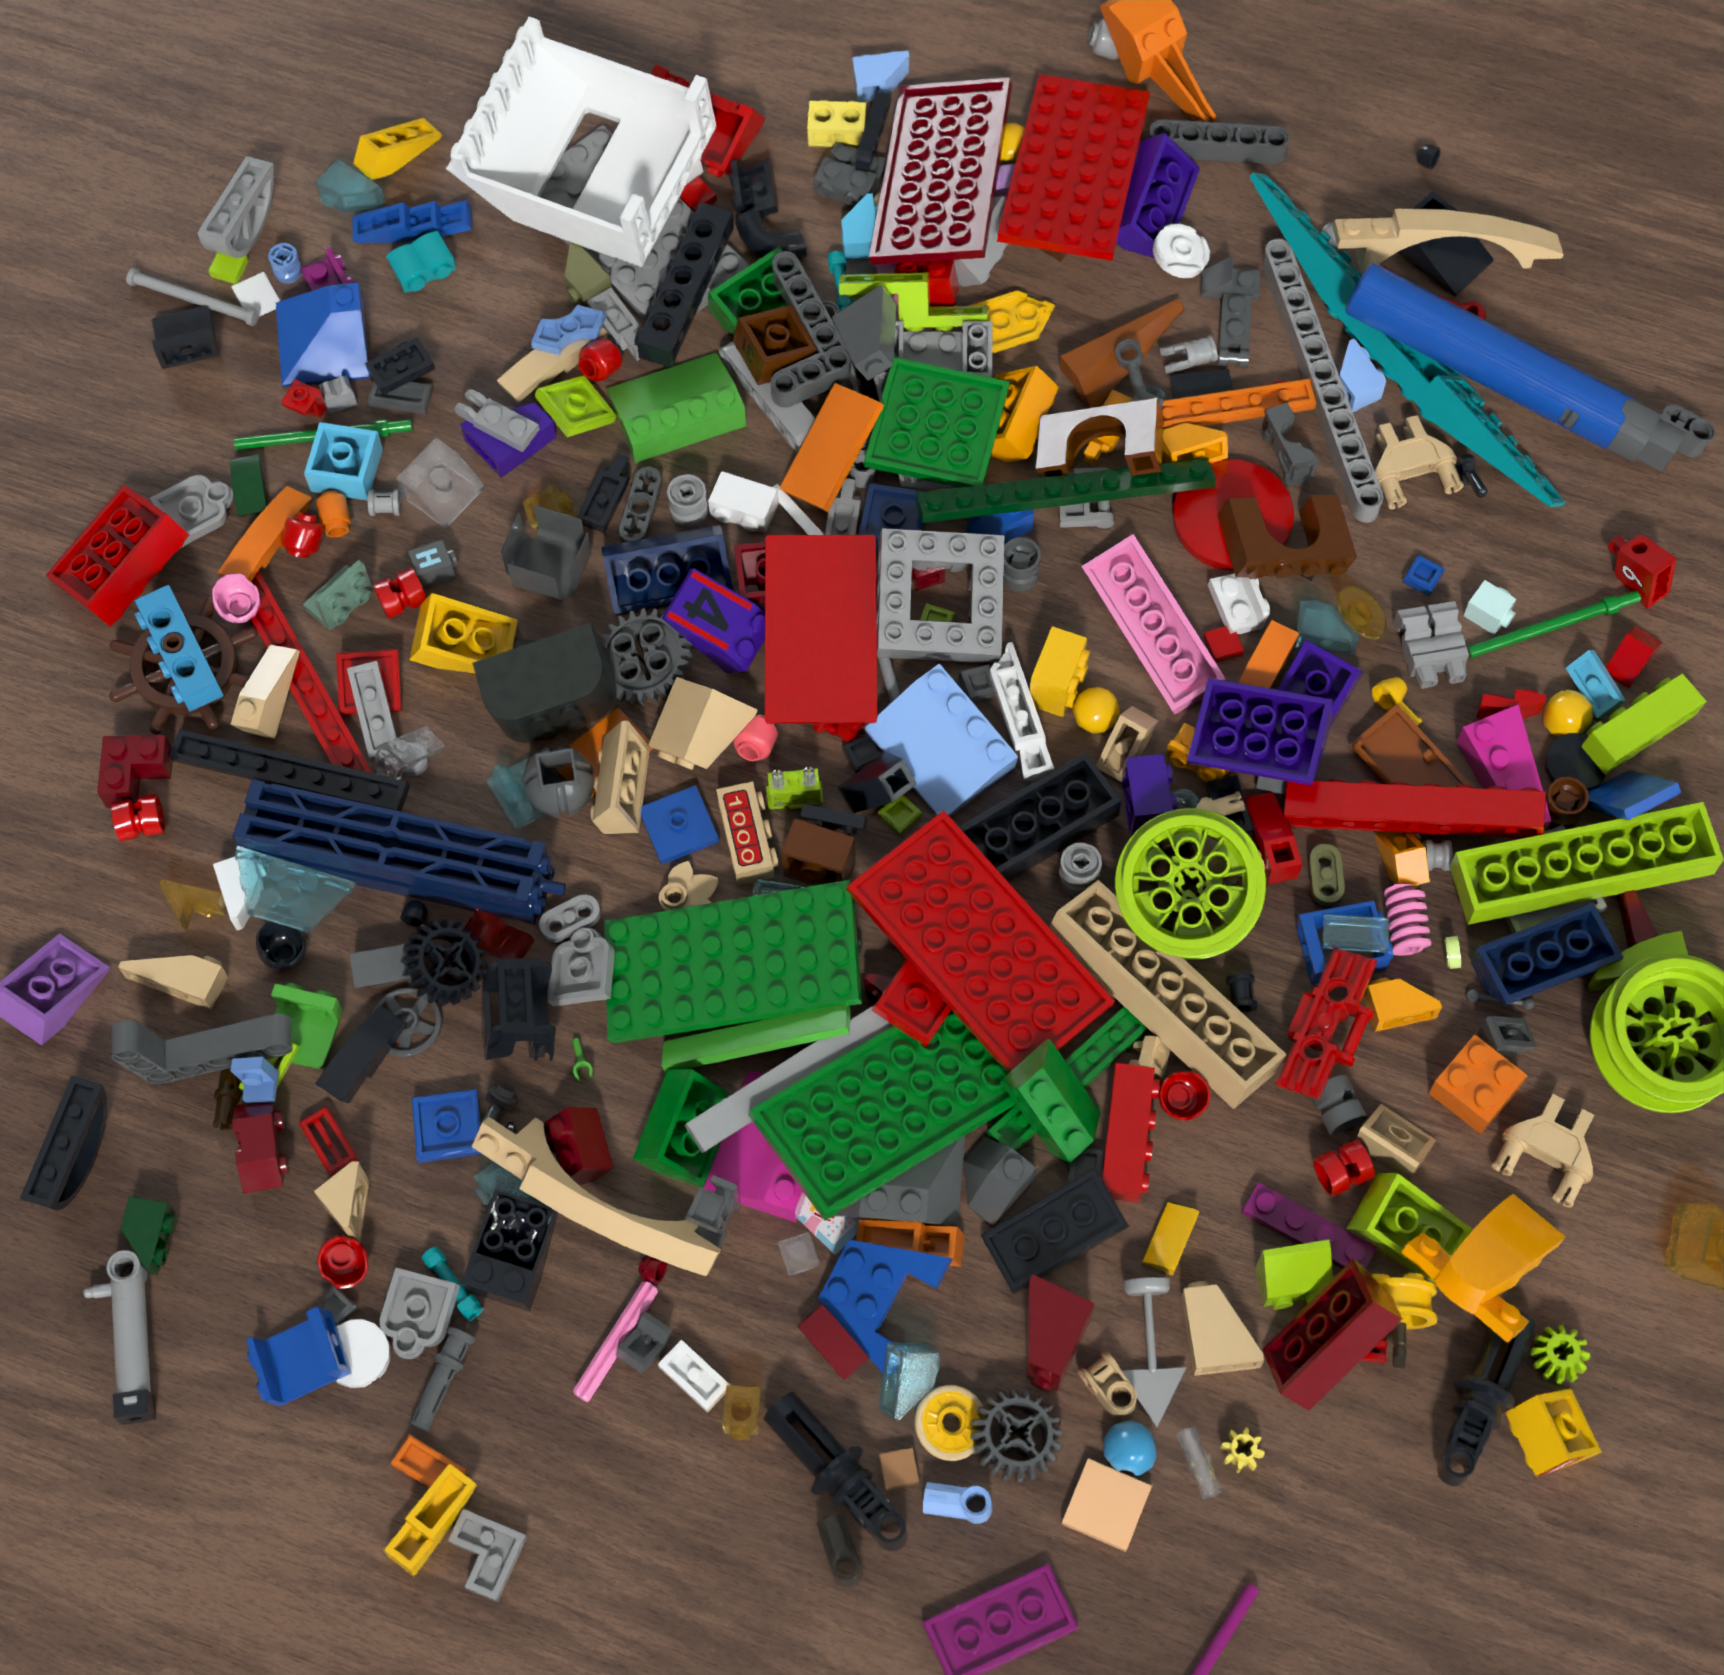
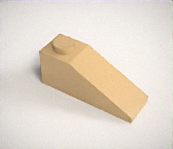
[231,645,300,739]
[118,955,228,1011]

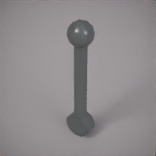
[1466,989,1535,1010]

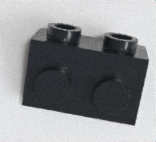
[728,159,779,217]

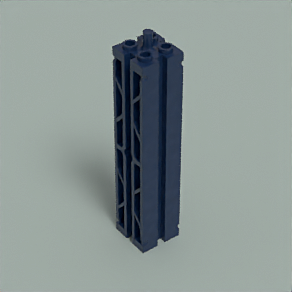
[232,779,566,925]

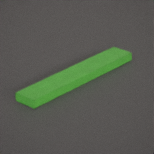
[661,1003,851,1073]

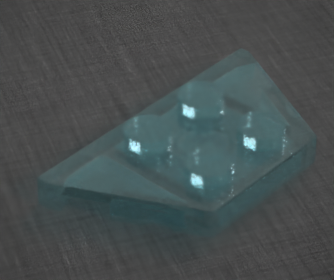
[234,846,356,933]

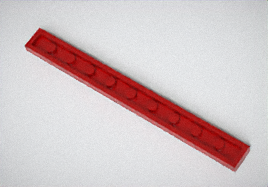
[250,570,373,773]

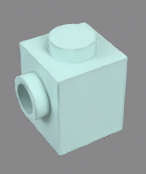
[1464,580,1516,635]

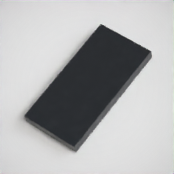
[981,1167,1129,1294]

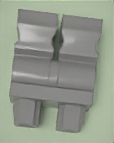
[1393,601,1469,689]

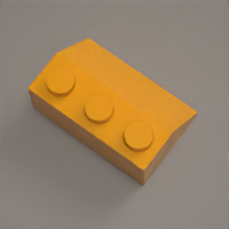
[991,365,1059,463]

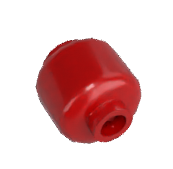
[579,338,622,382]
[281,511,324,558]

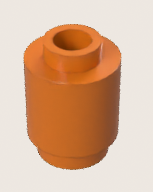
[316,491,351,538]

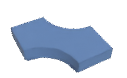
[532,305,606,355]

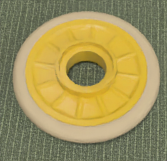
[914,1385,983,1461]

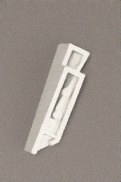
[990,642,1054,782]

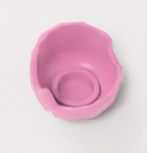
[212,574,261,624]

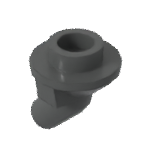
[481,1082,519,1124]

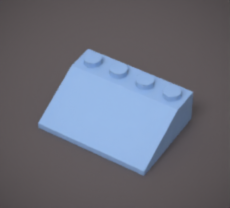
[864,663,1018,817]

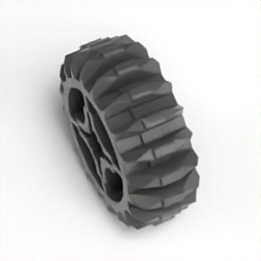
[970,1388,1063,1483]

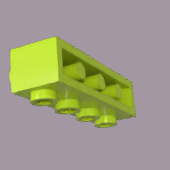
[1581,673,1707,775]

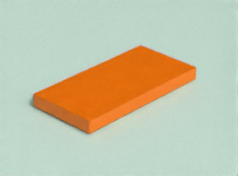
[779,383,884,512]

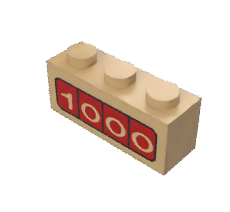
[716,781,779,886]

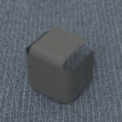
[501,505,591,600]

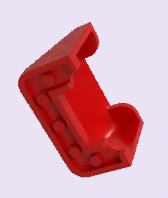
[650,64,766,178]

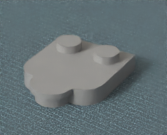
[150,475,234,547]
[547,928,615,1007]
[380,1267,460,1360]

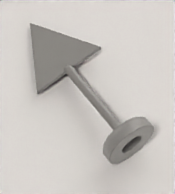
[1122,1277,1187,1428]

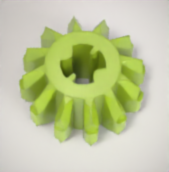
[1530,1325,1590,1384]

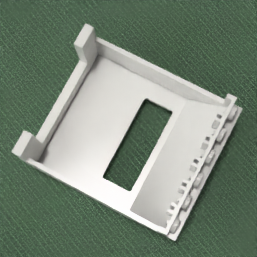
[446,17,716,267]

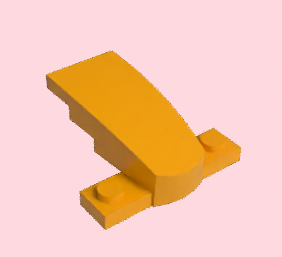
[1401,1194,1566,1343]

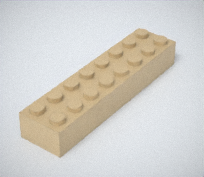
[1049,880,1287,1109]

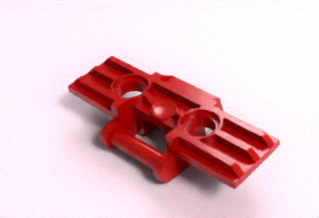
[1276,947,1377,1100]

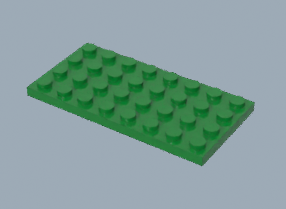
[604,880,862,1044]
[749,1010,1016,1221]

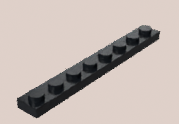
[169,729,410,812]

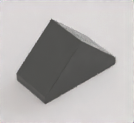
[1477,1016,1537,1058]

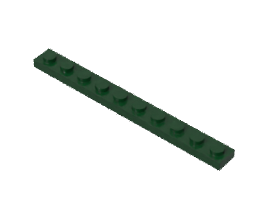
[915,458,1216,523]

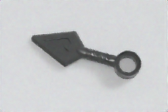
[1115,339,1164,411]

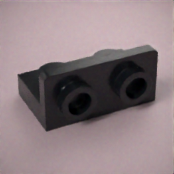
[365,337,435,395]

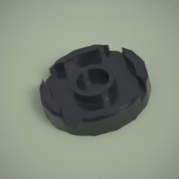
[1545,733,1606,791]

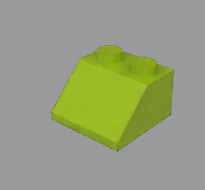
[1255,1240,1333,1310]

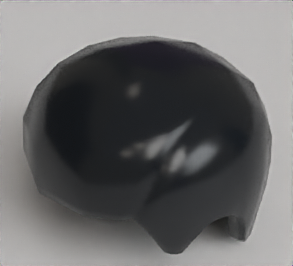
[256,920,306,971]

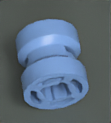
[268,243,302,284]

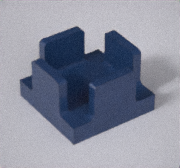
[859,483,926,556]

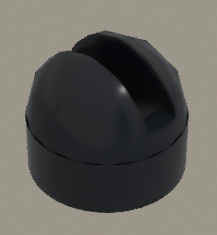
[1417,144,1441,169]
[400,900,428,927]

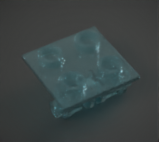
[486,755,560,830]

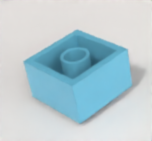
[304,422,383,501]

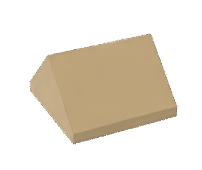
[1356,1104,1437,1181]
[314,1161,370,1242]

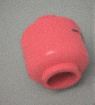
[733,715,778,761]

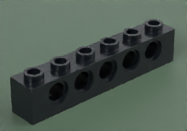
[634,202,734,368]

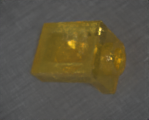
[523,485,575,530]

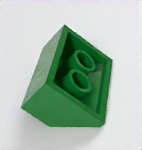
[707,247,804,334]
[1000,1039,1101,1162]
[633,1069,732,1187]

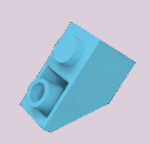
[841,193,878,261]

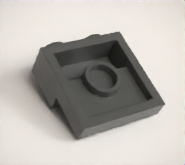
[814,142,887,207]

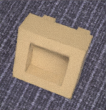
[1129,1036,1170,1079]

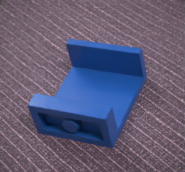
[246,1306,352,1406]

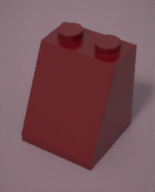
[1027,1274,1095,1392]

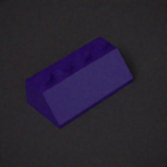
[1117,133,1200,258]

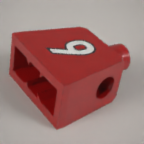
[1608,535,1677,609]

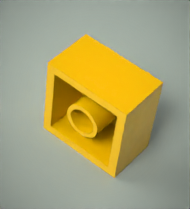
[1030,626,1090,717]

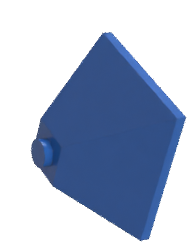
[276,283,370,387]

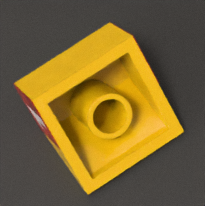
[1505,1389,1602,1477]

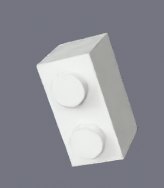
[708,471,779,534]

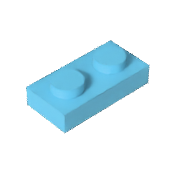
[1566,650,1626,719]

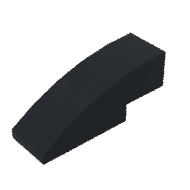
[315,1006,407,1104]

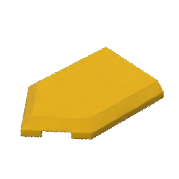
[969,290,1055,354]

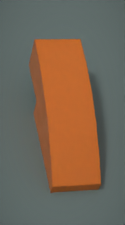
[1238,620,1299,689]
[856,1220,965,1267]

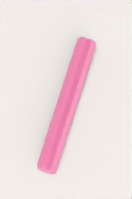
[573,1281,658,1402]

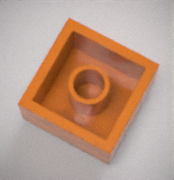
[1429,1034,1528,1134]

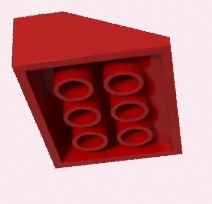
[45,485,190,627]

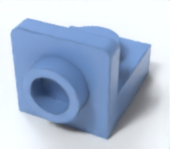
[231,1057,279,1104]

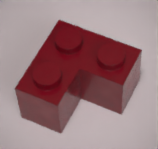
[97,735,173,808]

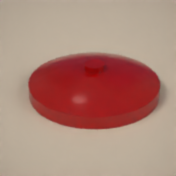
[1172,460,1294,571]

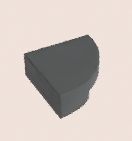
[324,1285,358,1326]

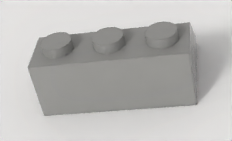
[943,196,1007,287]

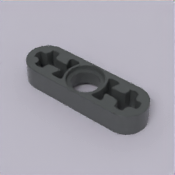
[619,467,662,543]

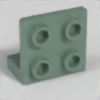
[303,560,374,631]

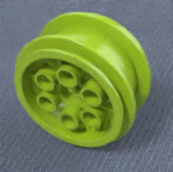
[1115,808,1266,960]
[1590,954,1724,1113]

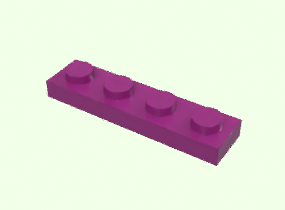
[1242,1182,1377,1269]

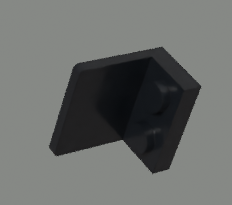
[151,305,220,369]

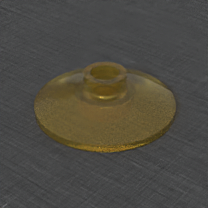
[1337,586,1387,639]

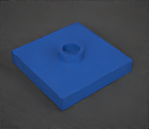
[641,785,720,865]
[412,1089,482,1163]

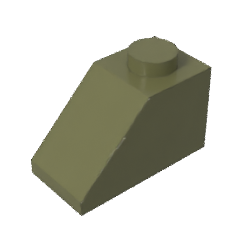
[564,242,612,307]

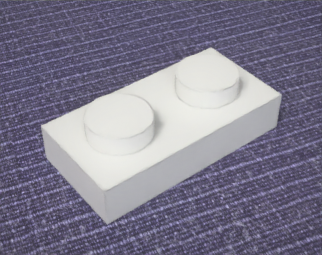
[658,1340,731,1413]

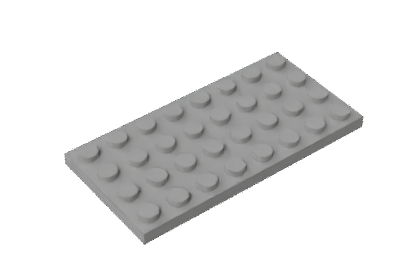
[540,125,750,331]

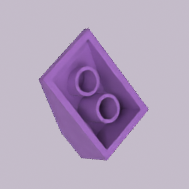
[0,933,110,1045]

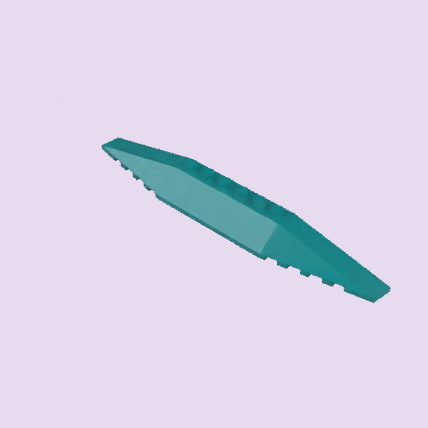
[1249,173,1566,507]

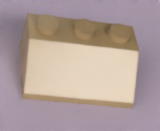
[591,721,650,834]

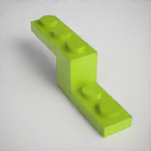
[839,273,989,331]

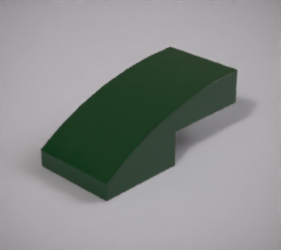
[229,455,268,518]

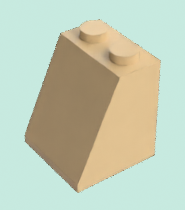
[648,677,757,770]

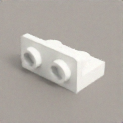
[1208,573,1270,635]

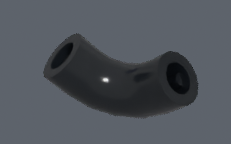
[735,210,807,259]

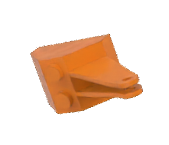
[1100,0,1217,123]

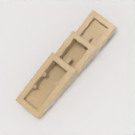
[497,327,609,404]

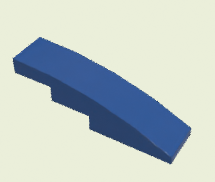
[352,200,472,243]

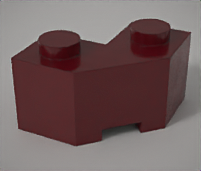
[232,1102,289,1194]

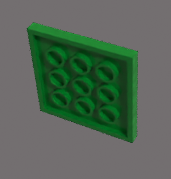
[864,357,1010,487]

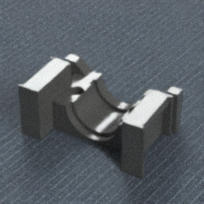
[1260,403,1319,487]
[686,1175,741,1249]

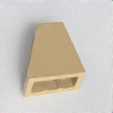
[1181,1281,1264,1376]

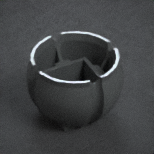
[523,745,595,818]

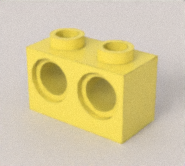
[808,100,866,148]

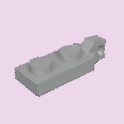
[586,287,641,361]
[825,478,861,535]

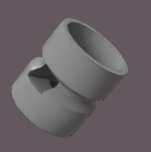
[667,474,709,529]
[1059,843,1102,897]

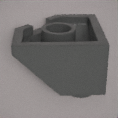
[964,1137,1037,1228]

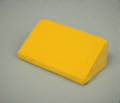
[1142,1203,1200,1276]

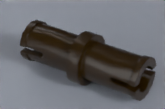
[213,1068,241,1130]

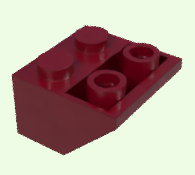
[544,1107,614,1186]

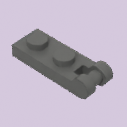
[1218,293,1252,368]

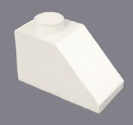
[213,852,266,931]

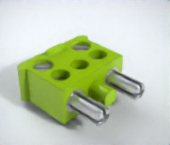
[766,766,824,810]

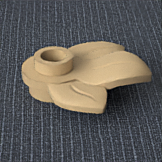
[659,861,718,911]

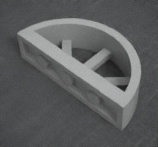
[198,156,274,258]

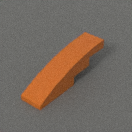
[218,486,313,582]

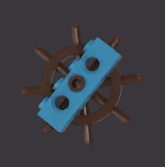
[109,585,258,735]

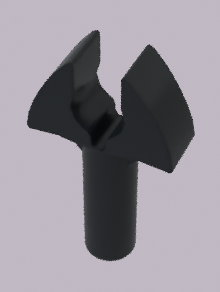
[1455,454,1488,498]

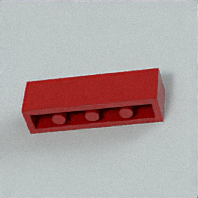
[1102,1063,1160,1203]

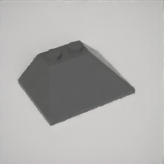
[833,1136,965,1227]

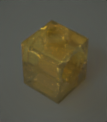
[722,1385,762,1440]

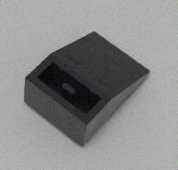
[1398,191,1494,297]
[461,1189,558,1312]

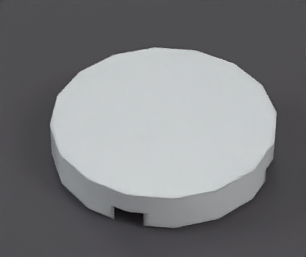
[1152,224,1210,278]
[336,1319,391,1388]

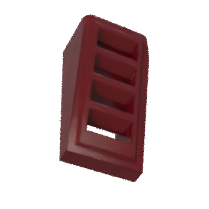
[1617,890,1658,948]

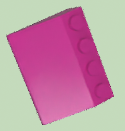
[704,1071,806,1223]

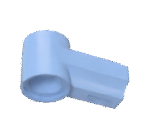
[923,1482,993,1524]

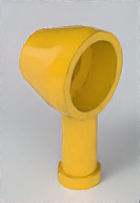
[1372,677,1423,726]

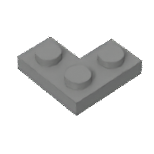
[448,1509,527,1602]

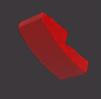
[1476,689,1547,719]

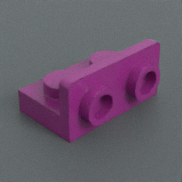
[301,246,354,291]

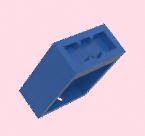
[1295,901,1393,985]

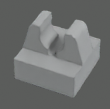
[319,375,357,414]

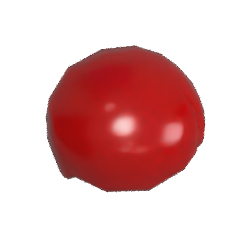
[1158,1071,1211,1121]
[317,1234,369,1289]

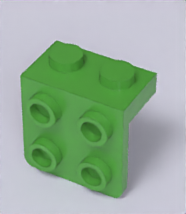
[271,983,344,1069]

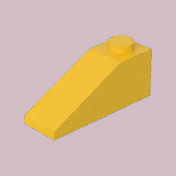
[353,118,442,180]

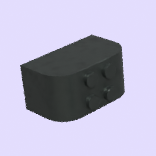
[473,623,617,743]

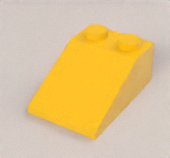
[409,593,518,673]

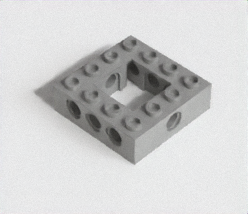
[876,528,1004,664]

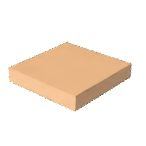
[1062,1459,1152,1552]

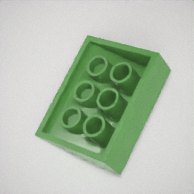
[606,352,747,463]

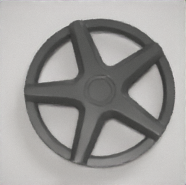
[371,988,442,1058]

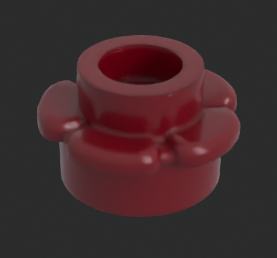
[638,1255,668,1284]

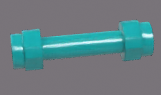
[827,251,854,311]
[421,1246,483,1321]

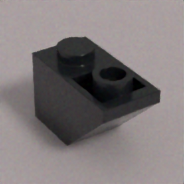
[838,751,917,813]

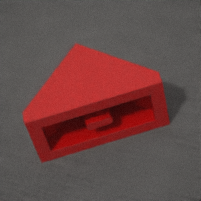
[1605,626,1663,689]

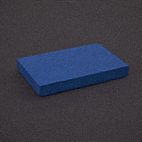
[1585,770,1681,820]

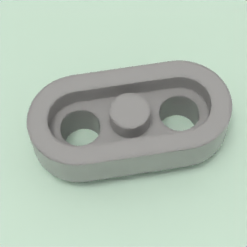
[539,894,601,943]

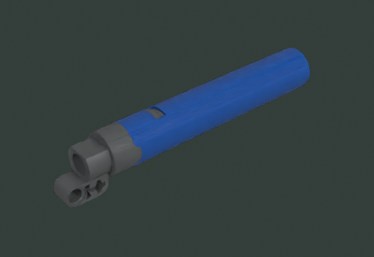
[1345,262,1715,472]

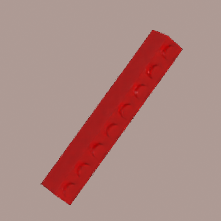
[1284,779,1546,838]

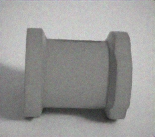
[368,489,402,516]

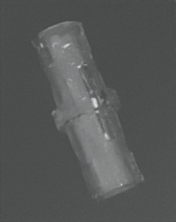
[1176,1426,1223,1500]

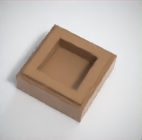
[879,1448,919,1490]

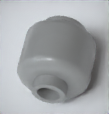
[1087,19,1119,60]

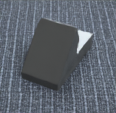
[1201,257,1261,301]

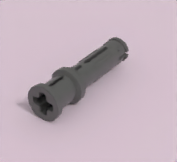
[409,1327,476,1432]

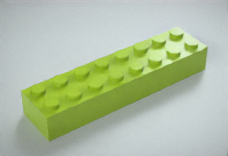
[1450,802,1724,925]

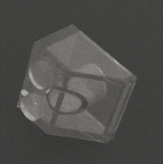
[396,438,485,529]

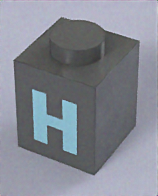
[408,539,458,590]

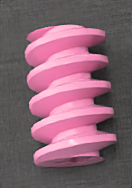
[1384,884,1432,956]

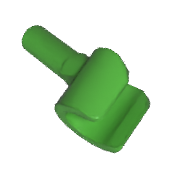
[572,1038,594,1081]

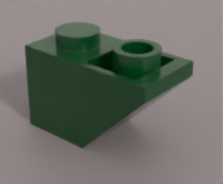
[120,1196,177,1275]

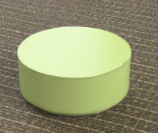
[1444,936,1461,969]

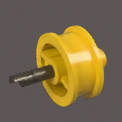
[1371,1273,1437,1368]

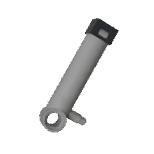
[84,1250,156,1425]

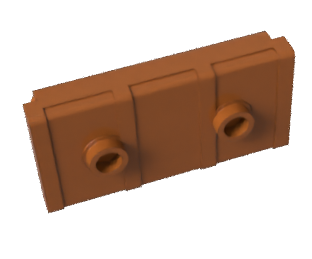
[1349,704,1472,838]

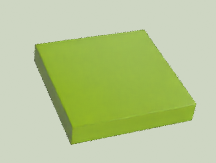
[534,375,617,437]

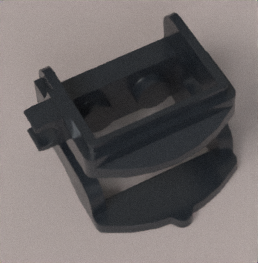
[481,959,556,1061]

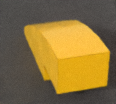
[384,1463,477,1577]

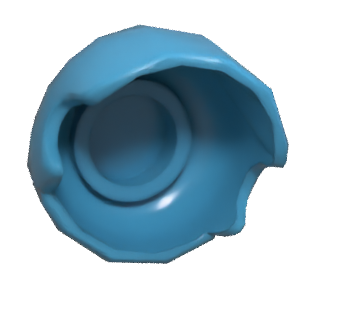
[1102,1421,1157,1476]

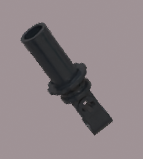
[1437,1312,1535,1486]
[764,1392,908,1551]

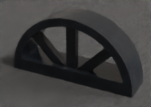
[20,1076,107,1210]

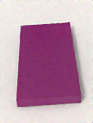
[922,1563,1079,1675]

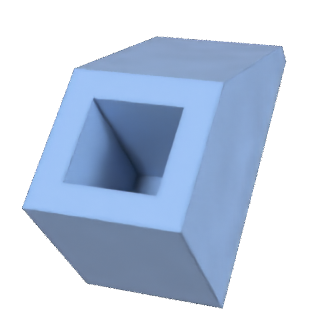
[852,51,909,102]
[1339,338,1386,412]

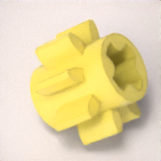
[1221,1428,1265,1473]

